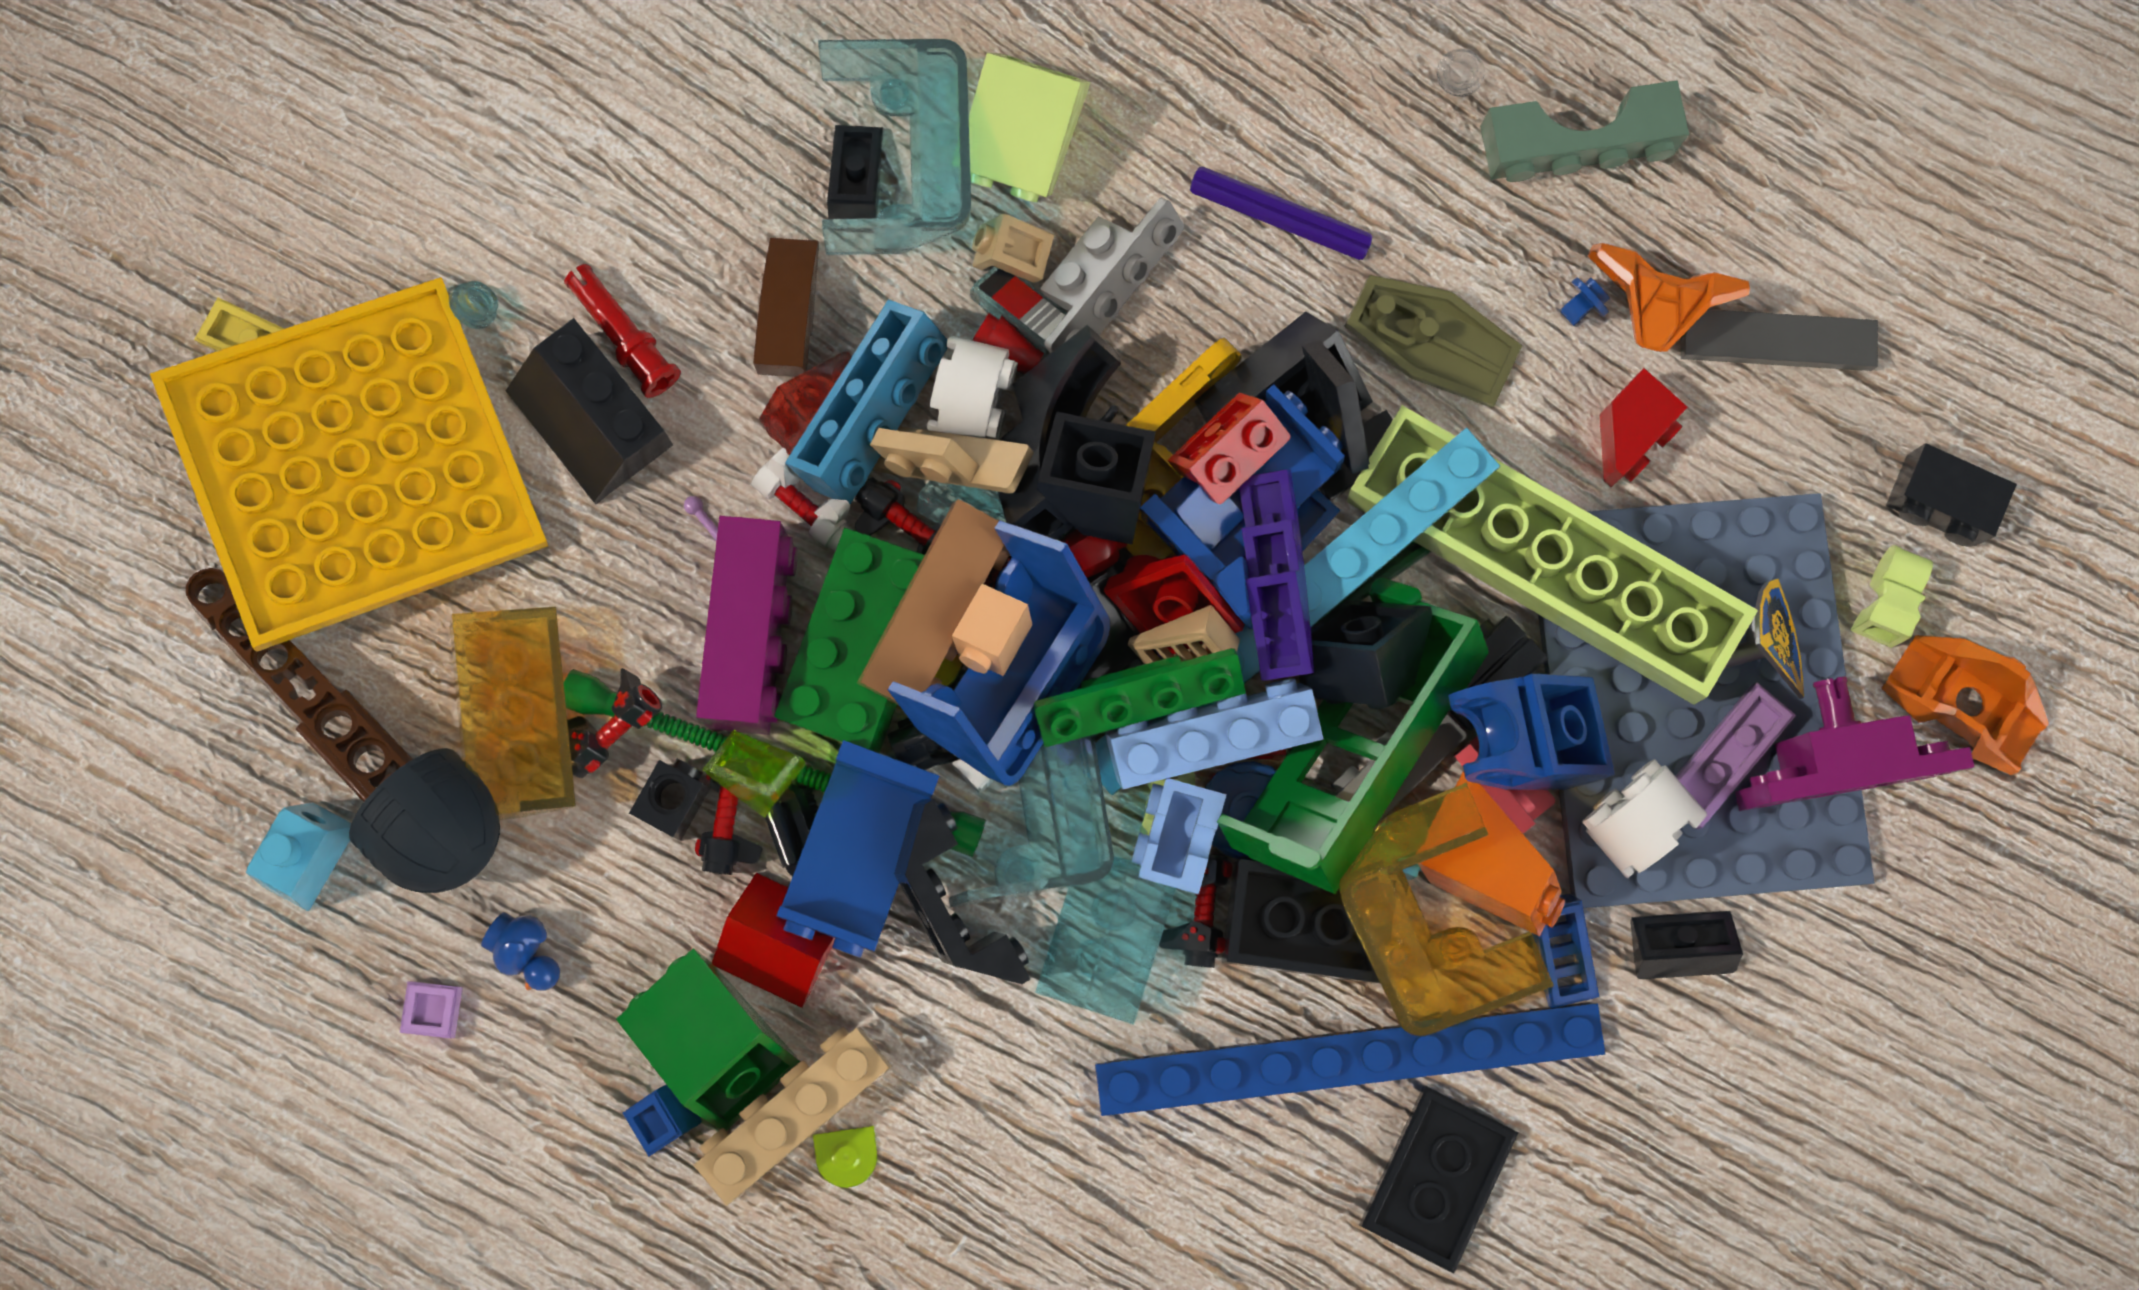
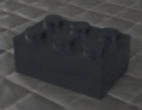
[1222,859,1393,984]

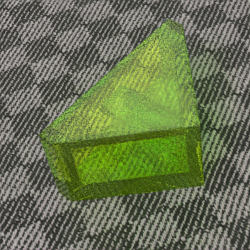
[703,730,806,818]

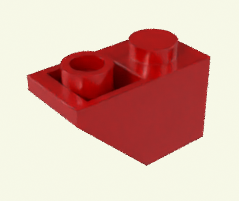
[1599,368,1688,487]

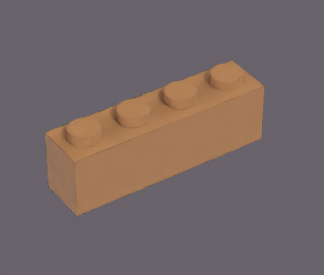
[857,499,1010,705]

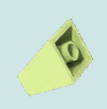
[954,53,1090,202]

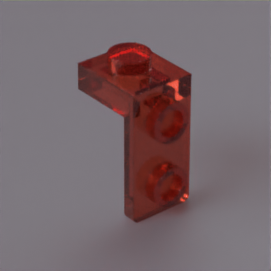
[759,351,852,455]

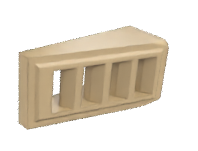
[1128,605,1240,664]

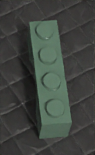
[1480,80,1689,182]

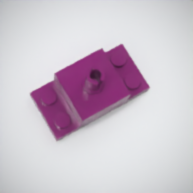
[1735,676,1974,811]

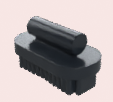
[762,783,818,877]

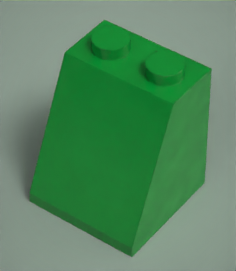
[616,948,801,1131]

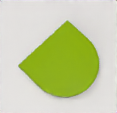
[813,1126,877,1188]

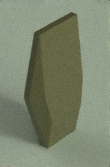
[1344,275,1522,408]

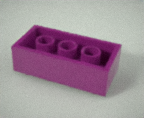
[696,515,798,735]

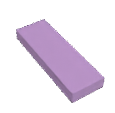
[1675,682,1796,829]

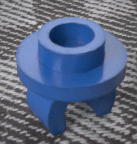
[1561,277,1610,326]

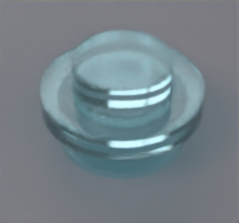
[449,281,498,329]

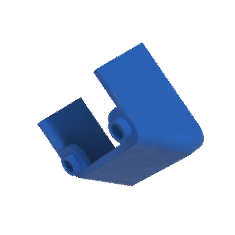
[887,520,1110,786]

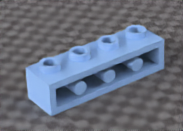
[1105,679,1323,789]

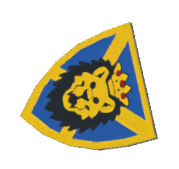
[1725,578,1804,699]

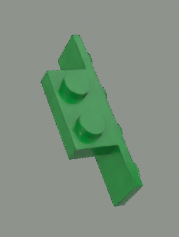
[1034,648,1246,748]

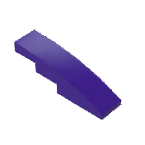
[1239,469,1314,681]

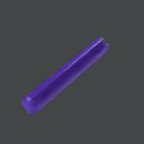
[1190,166,1373,260]

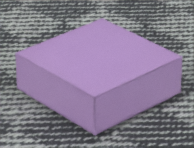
[400,981,463,1039]

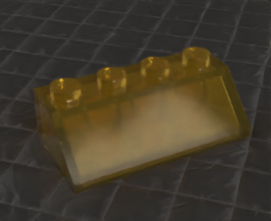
[449,606,576,820]

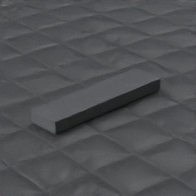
[1681,309,1878,371]

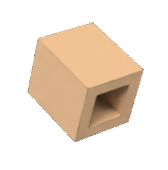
[952,584,1032,676]

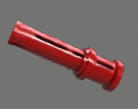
[564,264,681,398]

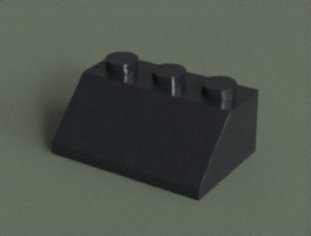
[1195,312,1373,427]
[505,318,673,505]

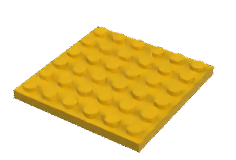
[150,277,548,652]

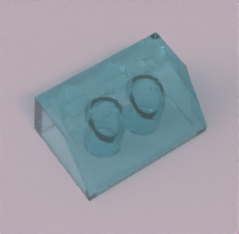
[1035,848,1176,1025]

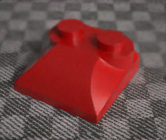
[1104,555,1245,658]

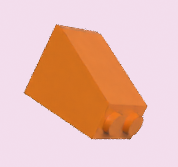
[1417,771,1565,937]

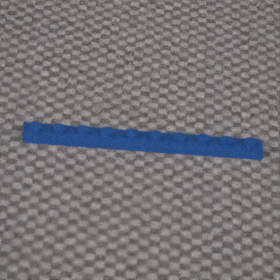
[1095,1003,1606,1116]

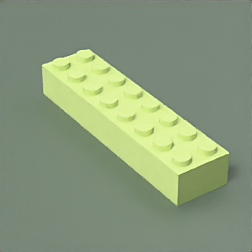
[1347,405,1758,705]

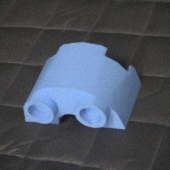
[1131,778,1227,894]

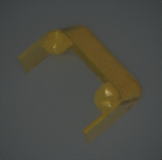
[1339,782,1554,1036]

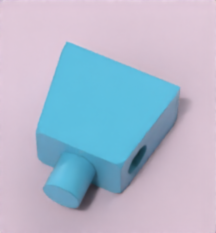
[246,803,351,911]

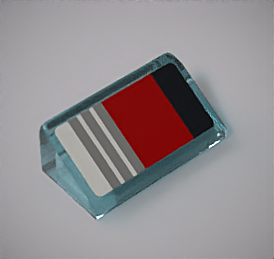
[970,267,1067,358]

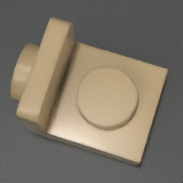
[972,213,1054,283]

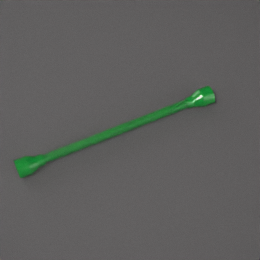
[558,669,986,857]

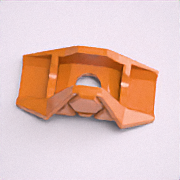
[1587,243,1750,352]
[1881,635,2049,775]

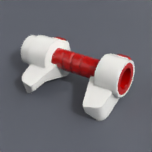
[751,448,853,553]

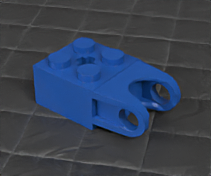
[1448,674,1615,790]

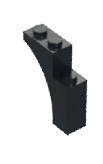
[998,325,1121,540]

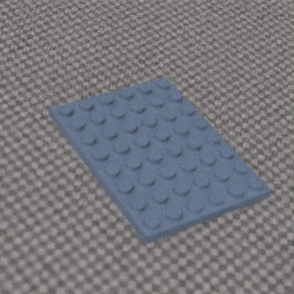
[1538,493,1875,908]

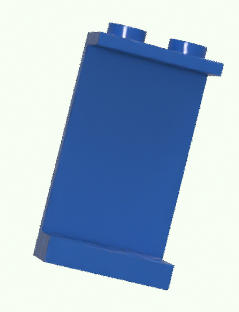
[1140,384,1345,583]
[776,740,940,958]

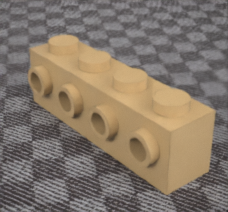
[694,1026,893,1206]

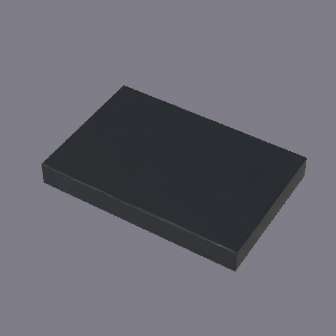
[1359,1085,1519,1274]

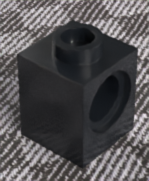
[629,758,711,841]

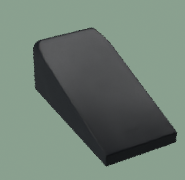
[827,125,883,226]

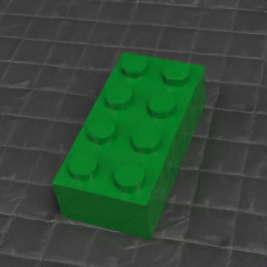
[774,527,925,753]

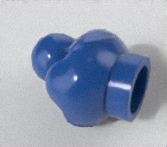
[481,912,560,991]

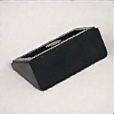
[1630,911,1743,979]

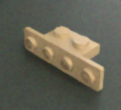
[870,426,1034,493]

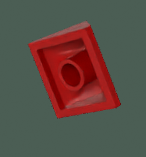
[712,873,835,1008]

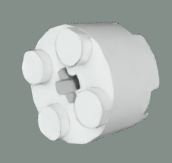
[927,336,1018,439]
[1582,759,1707,878]

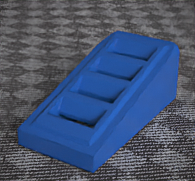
[1529,894,1599,1008]

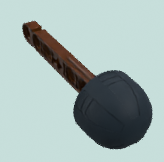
[185,568,500,893]

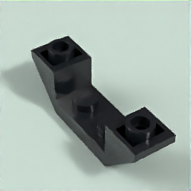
[894,799,1030,984]

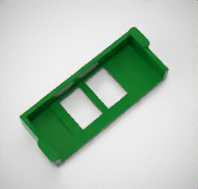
[1217,578,1489,894]

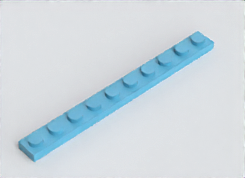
[1080,427,1500,795]

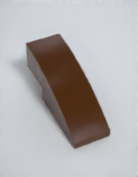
[753,238,819,378]

